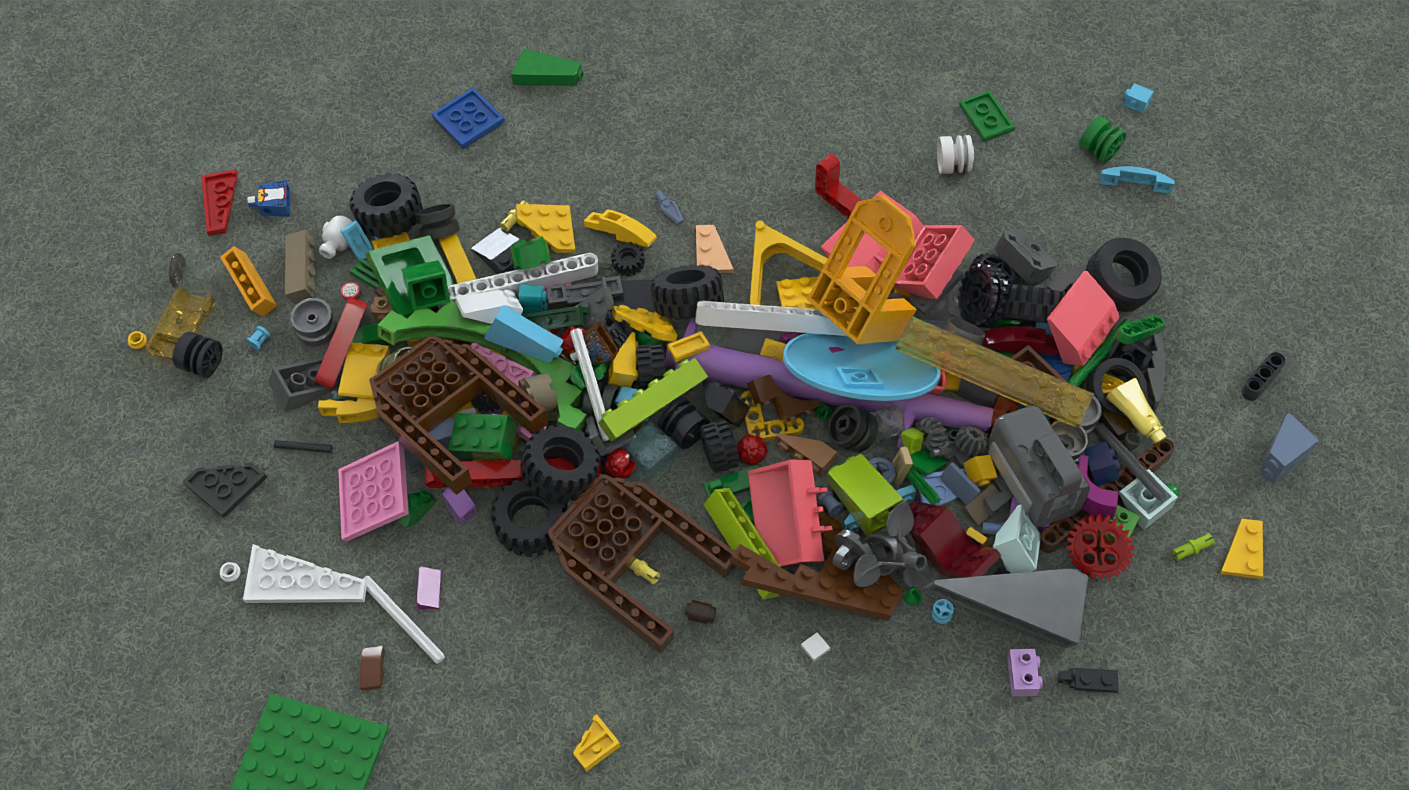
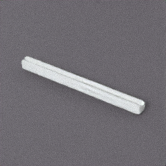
[570,329,609,441]
[363,576,445,664]

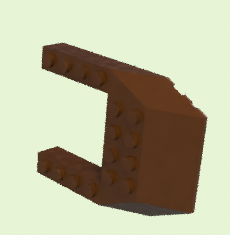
[369,335,549,495]
[547,474,735,653]

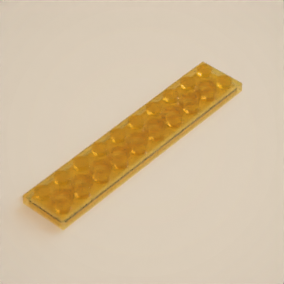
[896,316,1094,429]

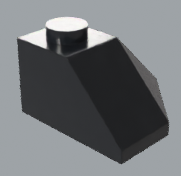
[1103,340,1154,376]

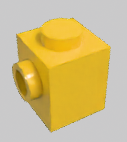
[964,455,997,487]

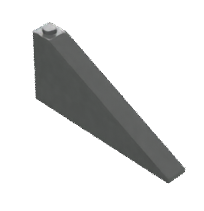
[924,568,1088,648]

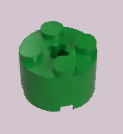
[510,236,551,270]

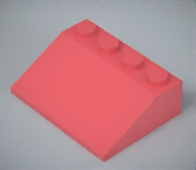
[894,225,975,299]
[1047,271,1119,366]

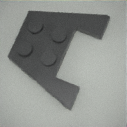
[954,451,1014,516]

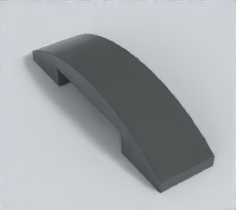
[546,276,623,305]

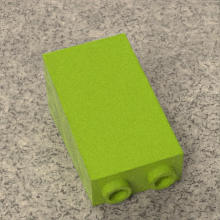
[827,454,903,536]

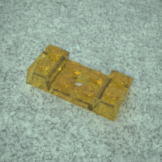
[146,286,216,360]

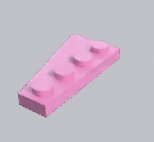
[471,343,536,387]

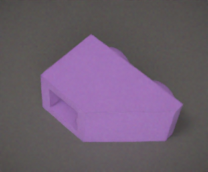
[442,487,478,526]

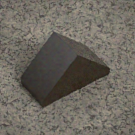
[1099,411,1138,441]

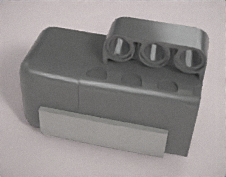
[988,406,1091,527]

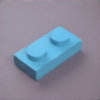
[340,221,374,261]

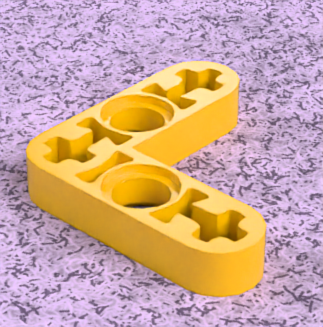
[741,391,804,442]

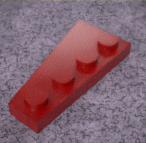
[201,169,238,236]

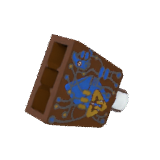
[570,321,619,366]

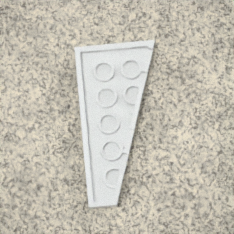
[243,544,367,603]

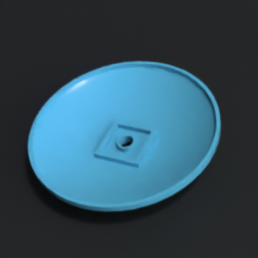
[783,333,940,401]

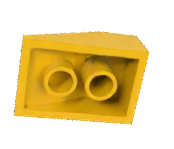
[338,343,390,399]

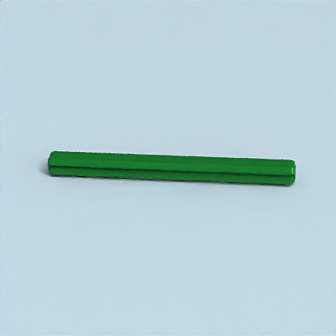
[1068,319,1131,390]

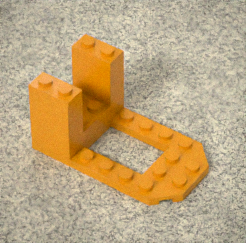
[807,196,917,344]

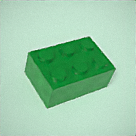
[448,413,519,460]

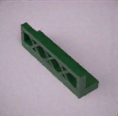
[521,306,590,330]

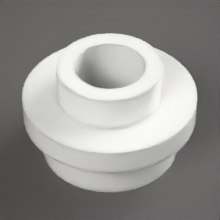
[220,562,241,582]

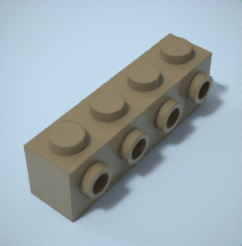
[285,230,316,304]

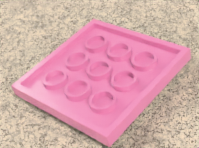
[338,441,409,541]

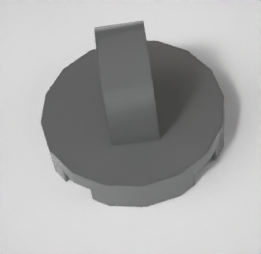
[833,529,872,571]

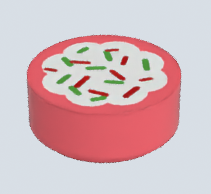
[341,282,361,301]

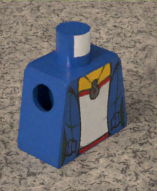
[248,179,290,217]

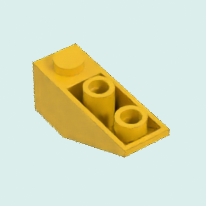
[608,332,638,388]

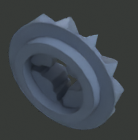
[869,458,895,484]

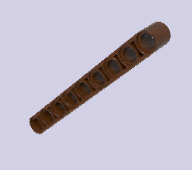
[1039,438,1174,553]

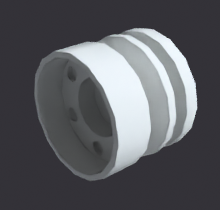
[937,135,974,174]

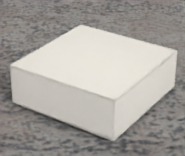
[801,632,830,662]

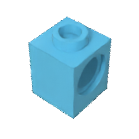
[1123,83,1154,114]

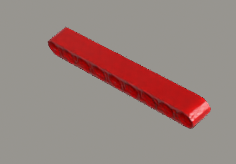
[425,458,602,488]

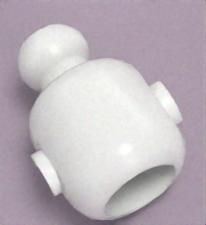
[319,216,353,259]

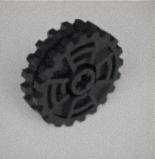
[958,264,1008,327]

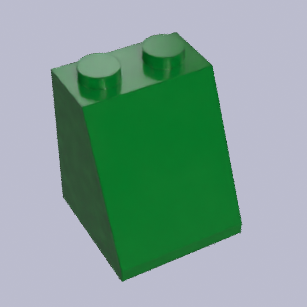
[401,260,450,311]

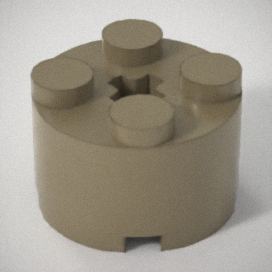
[518,373,557,413]

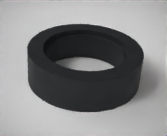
[1086,358,1147,416]

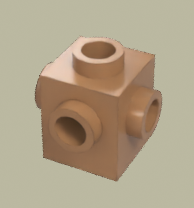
[370,296,393,323]

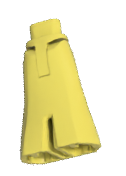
[1106,378,1167,444]

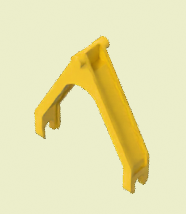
[750,221,828,305]

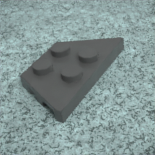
[725,328,783,355]

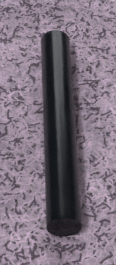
[274,440,333,453]

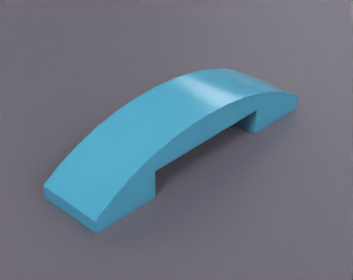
[1099,166,1175,194]

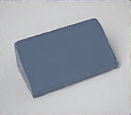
[940,463,980,505]

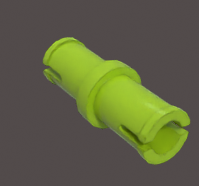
[1172,533,1214,561]

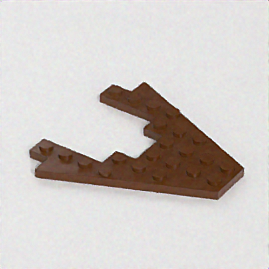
[730,502,904,621]

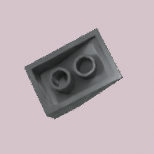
[268,357,340,411]

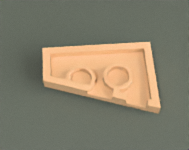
[696,225,734,273]

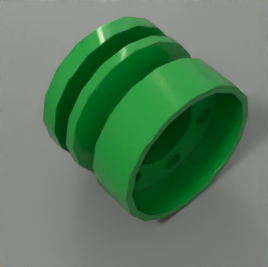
[1079,116,1127,163]

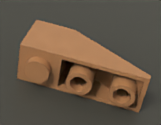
[776,434,837,476]

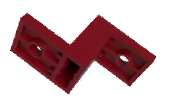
[909,501,1001,578]

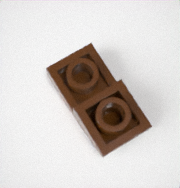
[360,646,385,691]

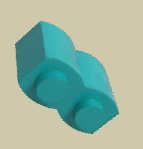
[518,285,549,315]

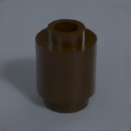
[685,600,716,624]

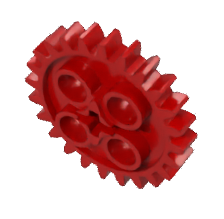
[1066,514,1135,580]

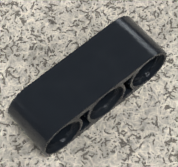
[1242,352,1286,401]

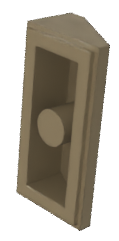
[963,484,999,527]

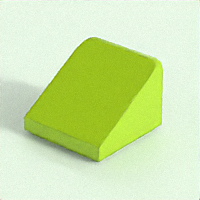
[901,428,924,454]

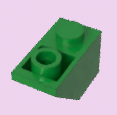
[396,489,438,528]

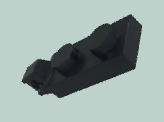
[1058,668,1119,693]

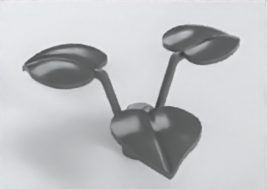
[854,501,931,587]

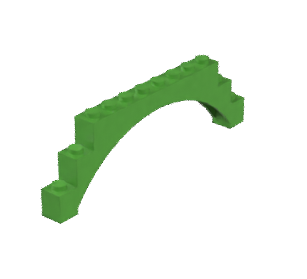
[378,300,587,432]

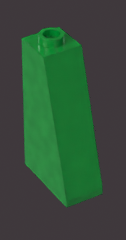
[511,49,584,86]

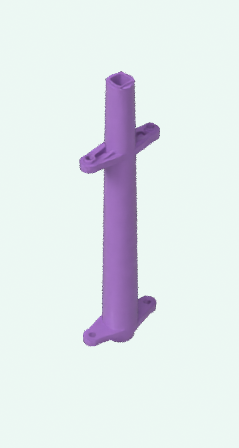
[665,317,994,449]

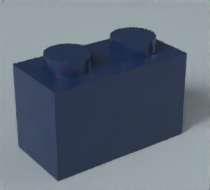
[1084,442,1121,486]

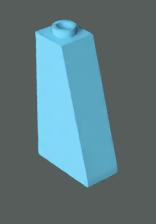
[484,305,563,363]

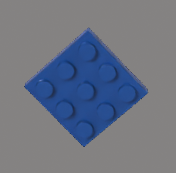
[432,87,505,149]

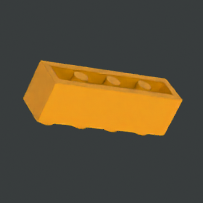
[220,246,277,317]

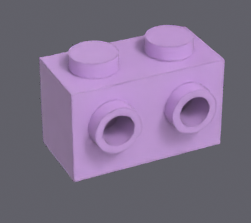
[1007,649,1043,696]

